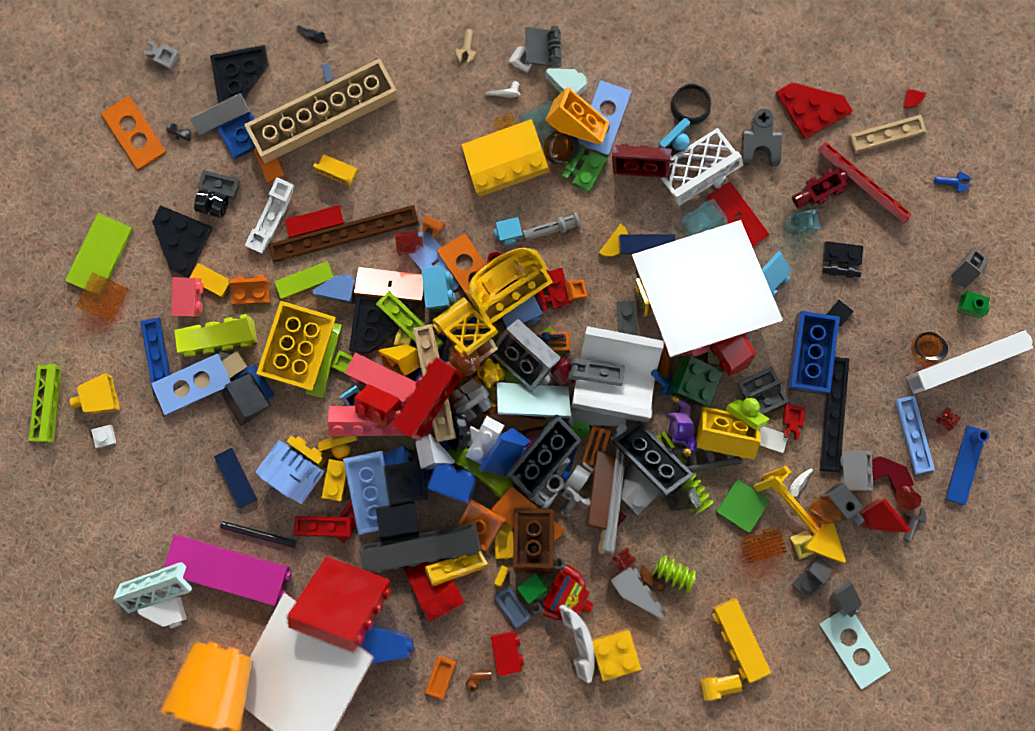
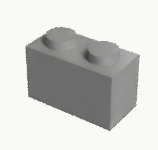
[840,450,873,491]

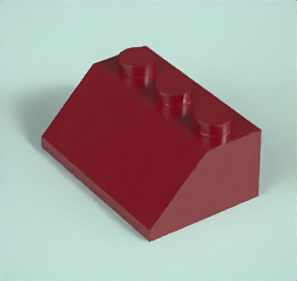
[612,144,672,178]

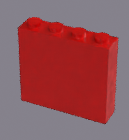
[287,556,392,653]

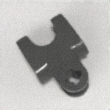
[741,109,782,167]

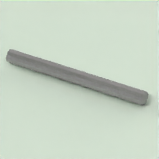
[603,447,626,554]

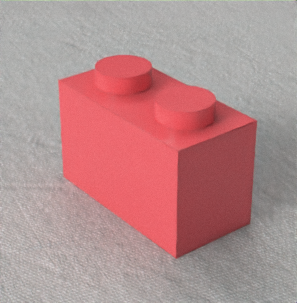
[171,277,203,317]

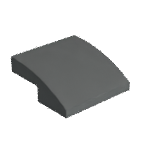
[737,367,790,416]

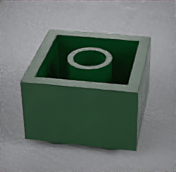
[667,356,723,407]

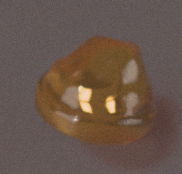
[449,343,481,376]

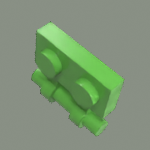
[562,144,608,192]

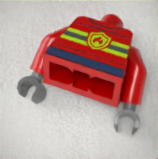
[531,557,593,621]

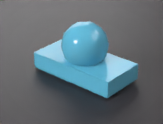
[658,118,690,151]

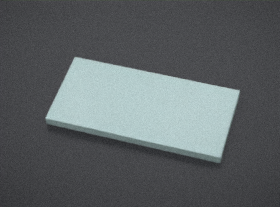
[496,382,571,418]

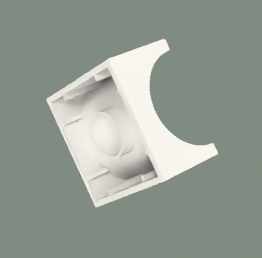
[571,326,664,423]

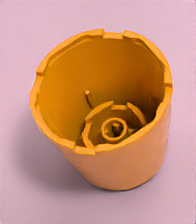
[160,641,253,731]

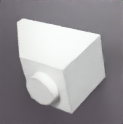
[138,597,187,629]

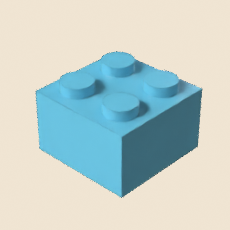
[421,266,456,313]

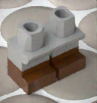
[448,374,492,421]

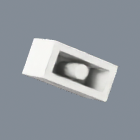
[466,416,504,464]

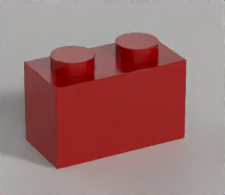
[354,384,401,426]
[490,630,525,677]

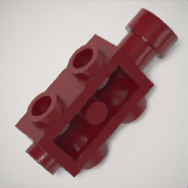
[792,168,848,209]

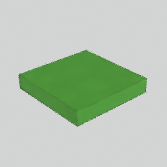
[716,479,770,533]

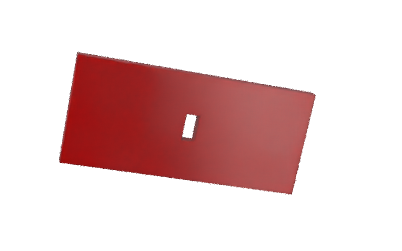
[706,181,770,247]

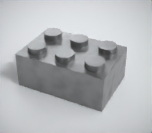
[491,319,561,391]

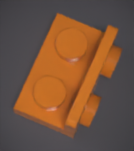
[228,275,271,305]

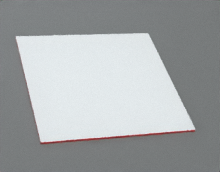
[632,220,783,357]
[244,593,374,731]

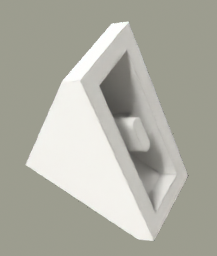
[415,434,455,469]

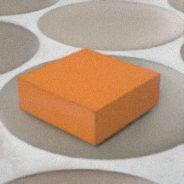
[565,279,588,301]

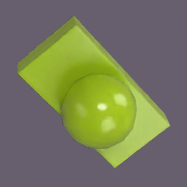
[726,398,769,431]

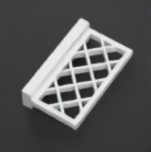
[660,128,743,206]

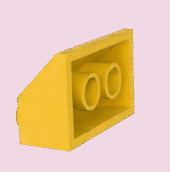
[697,406,761,460]

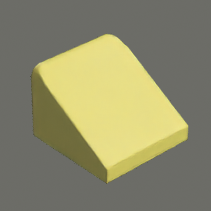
[790,530,814,560]

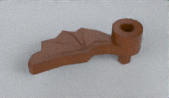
[641,565,665,591]

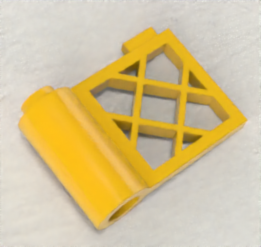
[432,297,498,356]

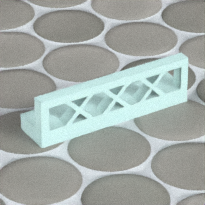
[113,562,192,613]

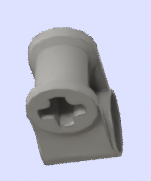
[528,475,564,509]

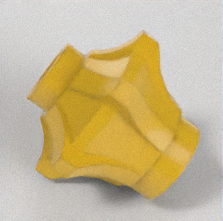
[477,358,505,389]

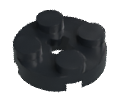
[447,412,471,452]

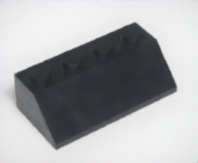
[506,414,581,499]

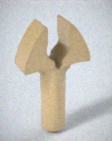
[456,29,476,65]

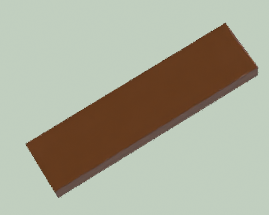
[586,451,616,531]

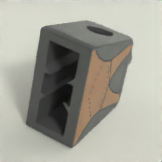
[820,483,865,527]

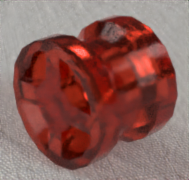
[935,407,961,431]
[896,486,922,510]
[612,547,636,571]

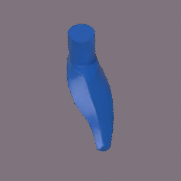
[560,447,578,479]

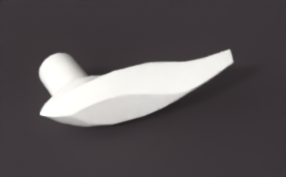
[485,81,521,98]
[789,468,813,497]

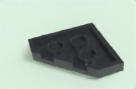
[210,45,269,104]
[152,205,213,278]
[349,295,414,354]

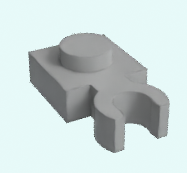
[143,41,180,70]

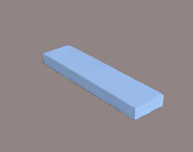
[895,395,935,475]

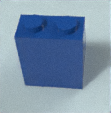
[360,624,415,663]

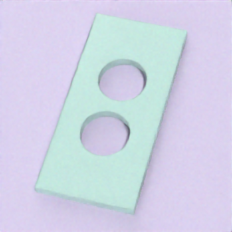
[819,612,891,689]

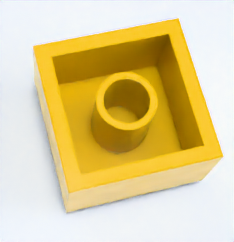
[592,629,641,681]

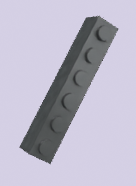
[359,523,481,574]

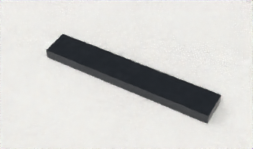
[819,357,849,473]

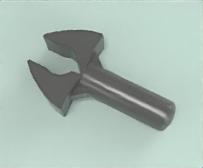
[903,505,926,542]

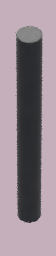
[220,521,297,548]

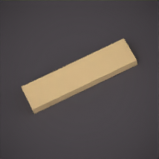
[849,115,927,154]
[174,351,248,409]

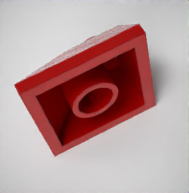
[859,499,911,533]

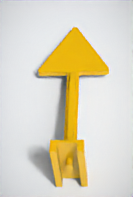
[753,466,846,563]

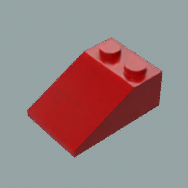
[404,559,466,622]

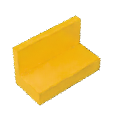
[313,154,358,187]

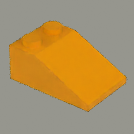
[546,87,610,145]

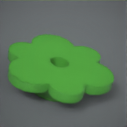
[569,421,591,438]

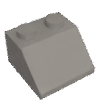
[621,464,661,515]

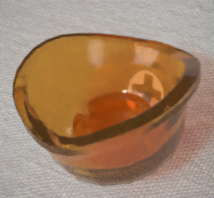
[808,496,841,526]

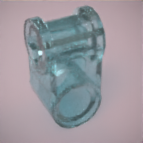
[783,209,822,234]

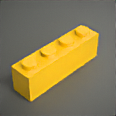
[712,598,771,683]

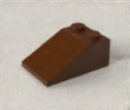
[513,509,554,573]

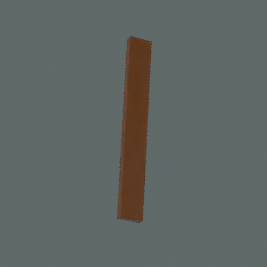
[269,205,419,263]

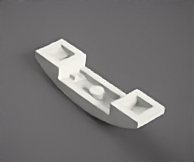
[245,178,294,254]
[560,605,595,683]

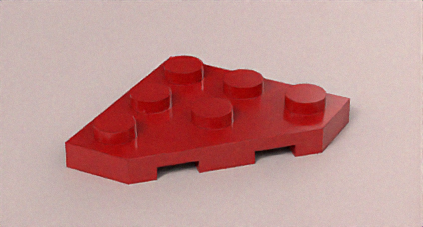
[776,82,853,139]

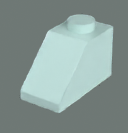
[545,68,588,95]

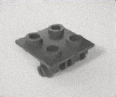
[525,26,561,67]

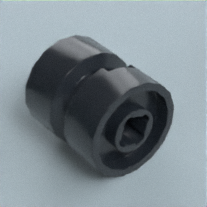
[194,188,229,219]

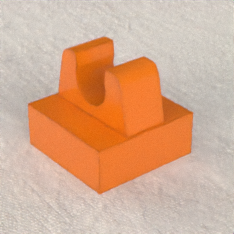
[422,215,446,238]

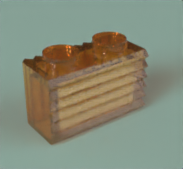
[740,527,787,563]

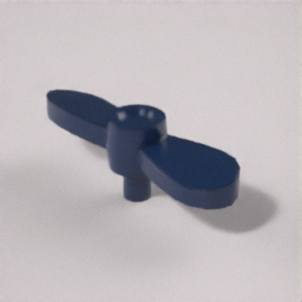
[535,332,564,345]

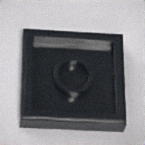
[383,460,429,505]

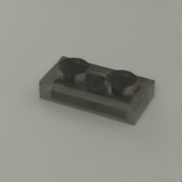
[664,487,701,510]

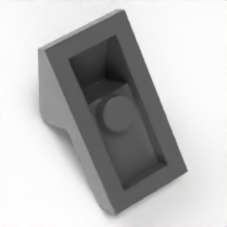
[792,556,833,599]

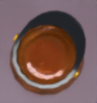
[543,130,580,164]
[911,332,948,366]

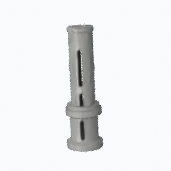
[523,212,581,242]

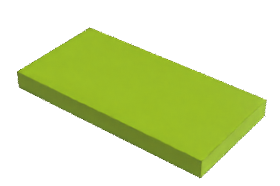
[65,213,133,296]

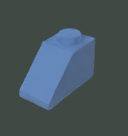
[312,274,356,304]

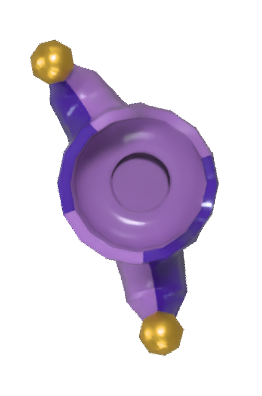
[666,395,697,457]

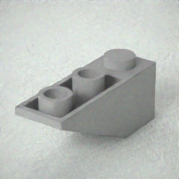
[610,567,664,619]

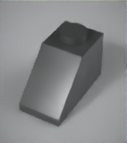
[951,247,988,288]
[830,581,862,618]

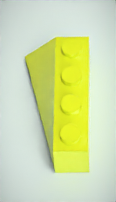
[174,314,257,357]

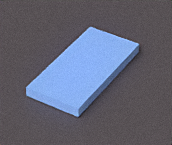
[343,451,389,535]

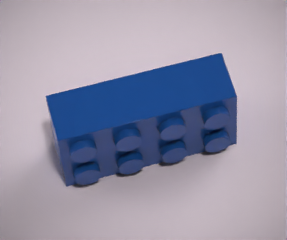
[787,311,840,395]
[428,463,478,504]

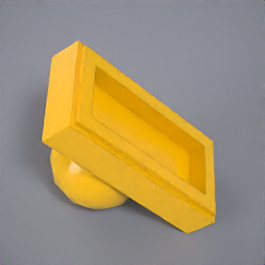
[318,436,358,459]

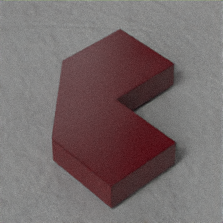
[872,456,914,492]

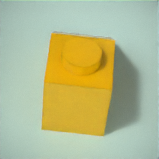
[378,344,421,376]

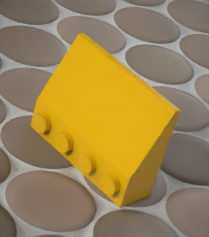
[462,119,550,197]
[256,301,336,391]

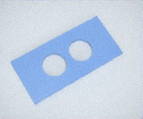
[579,81,632,156]
[151,354,231,415]

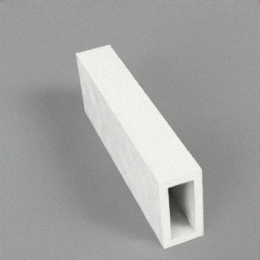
[906,330,1033,394]

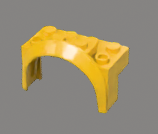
[466,248,553,324]

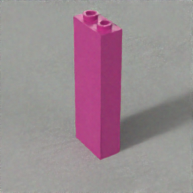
[164,535,292,606]

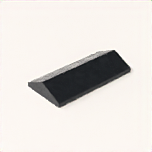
[612,421,694,496]

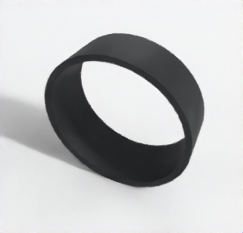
[671,84,711,125]

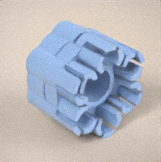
[256,440,325,504]

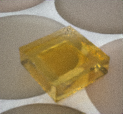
[494,113,516,131]

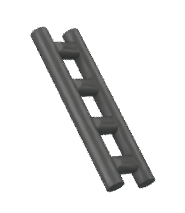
[669,446,742,472]

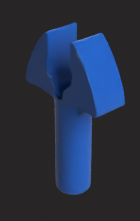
[934,171,971,193]
[651,369,674,396]

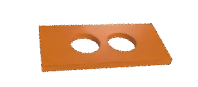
[101,95,166,170]
[437,233,503,310]

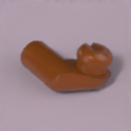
[465,670,492,692]

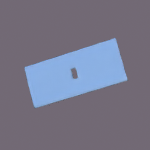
[402,231,469,291]

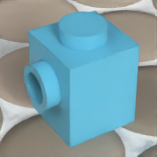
[493,217,523,246]

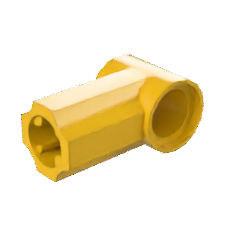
[700,674,742,700]

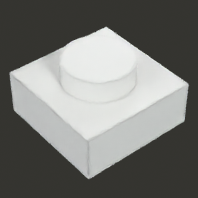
[91,425,116,448]

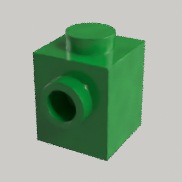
[956,291,990,319]
[517,573,548,603]

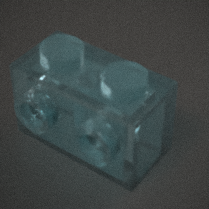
[681,199,728,236]

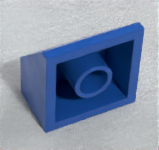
[480,428,531,477]

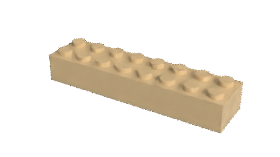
[244,58,398,164]

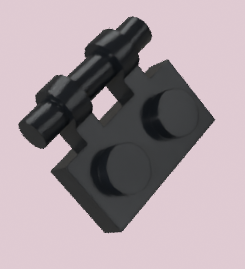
[822,241,864,278]

